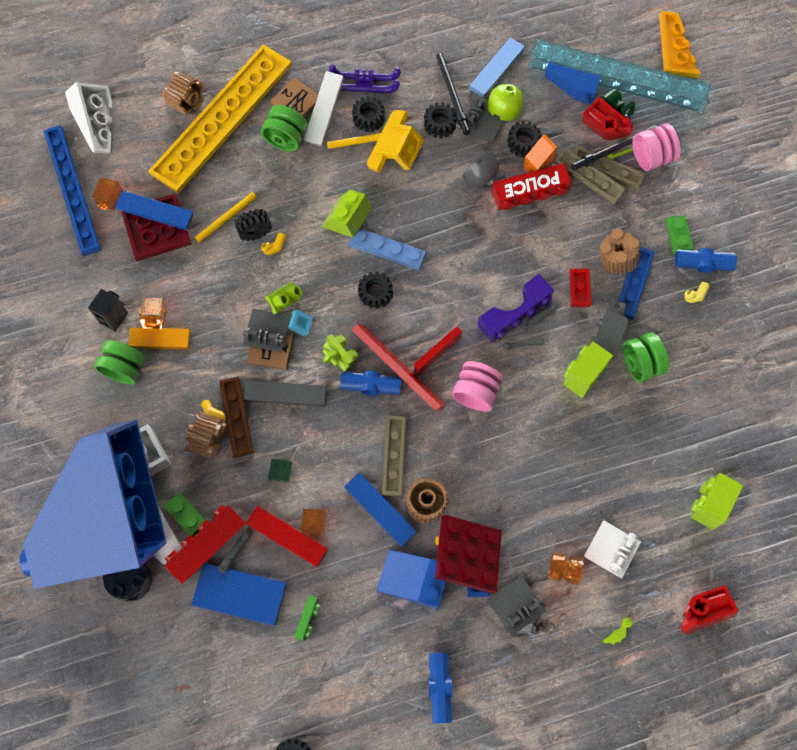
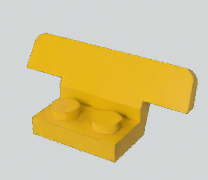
[367,110,424,173]

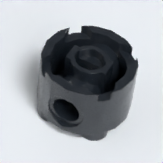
[103,563,152,602]

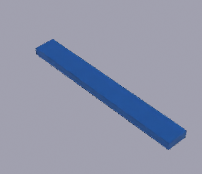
[43,125,102,256]

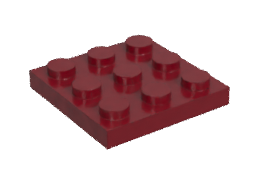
[121,193,192,262]
[435,514,502,594]

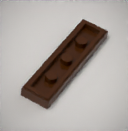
[219,376,254,458]

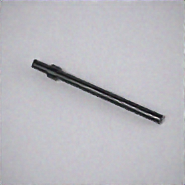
[436,53,471,135]
[571,124,660,171]

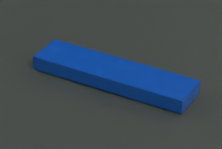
[115,191,194,231]
[618,247,655,320]
[344,473,417,547]

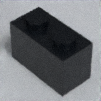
[88,289,128,332]

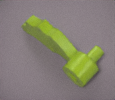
[602,617,633,645]

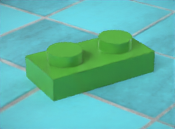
[665,215,693,254]
[164,492,205,537]
[294,595,321,642]

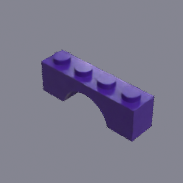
[477,274,554,342]

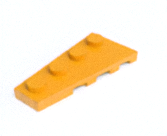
[659,11,701,78]

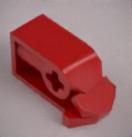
[582,97,633,140]
[680,585,739,634]

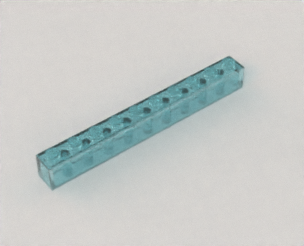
[528,39,712,113]

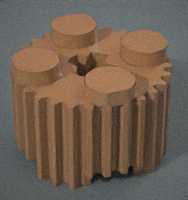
[162,71,205,116]
[600,229,640,275]
[185,411,227,458]
[406,478,448,524]

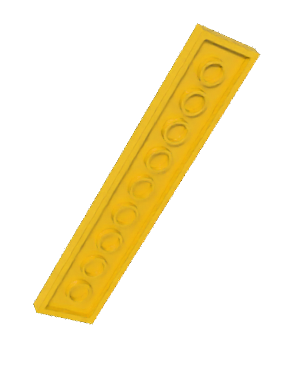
[148,44,292,194]

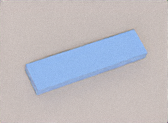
[469,37,525,97]

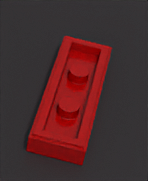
[414,326,462,376]

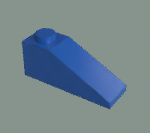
[545,62,601,104]

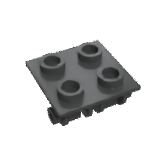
[459,97,504,143]
[243,308,291,353]
[487,576,547,636]

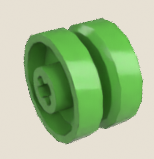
[260,105,308,152]
[622,332,670,383]
[93,340,146,385]

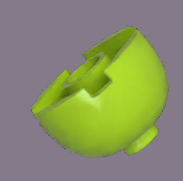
[487,84,524,121]

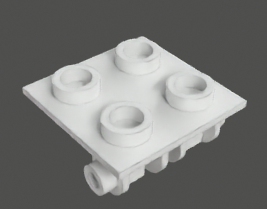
[584,520,641,579]

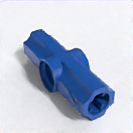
[674,248,737,273]
[340,371,402,396]
[429,653,452,724]

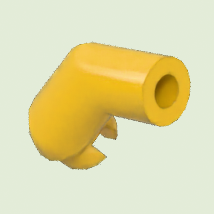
[261,233,287,255]
[201,400,226,423]

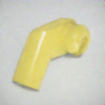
[684,282,710,303]

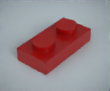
[569,269,591,307]

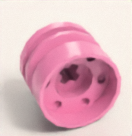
[632,123,681,172]
[452,361,504,412]

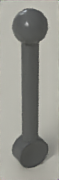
[503,339,545,350]

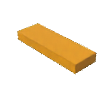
[128,328,191,350]

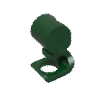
[600,88,635,118]

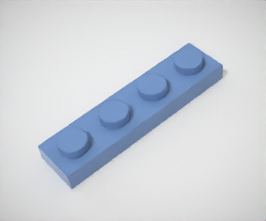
[348,228,426,271]

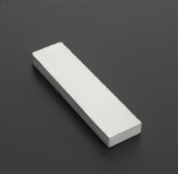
[304,71,344,146]

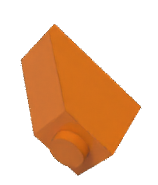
[523,134,557,173]

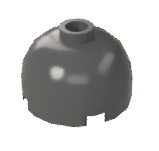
[462,150,499,187]

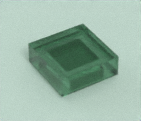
[268,459,292,483]

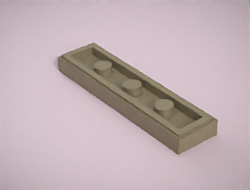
[574,146,646,191]
[554,147,626,205]
[382,415,406,498]

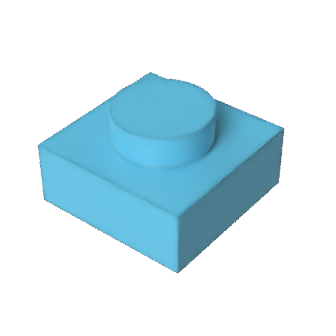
[288,309,313,336]

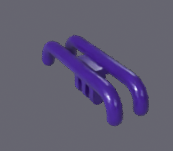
[329,64,401,93]

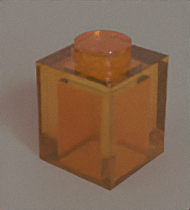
[92,177,123,210]
[139,298,167,329]
[301,508,326,535]

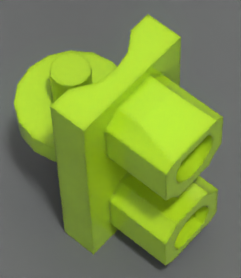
[265,282,303,314]
[323,334,358,372]

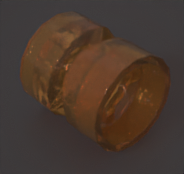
[548,552,584,585]

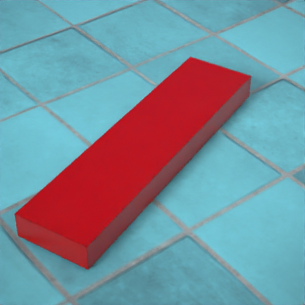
[246,506,328,568]

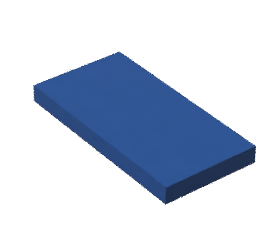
[191,563,287,626]

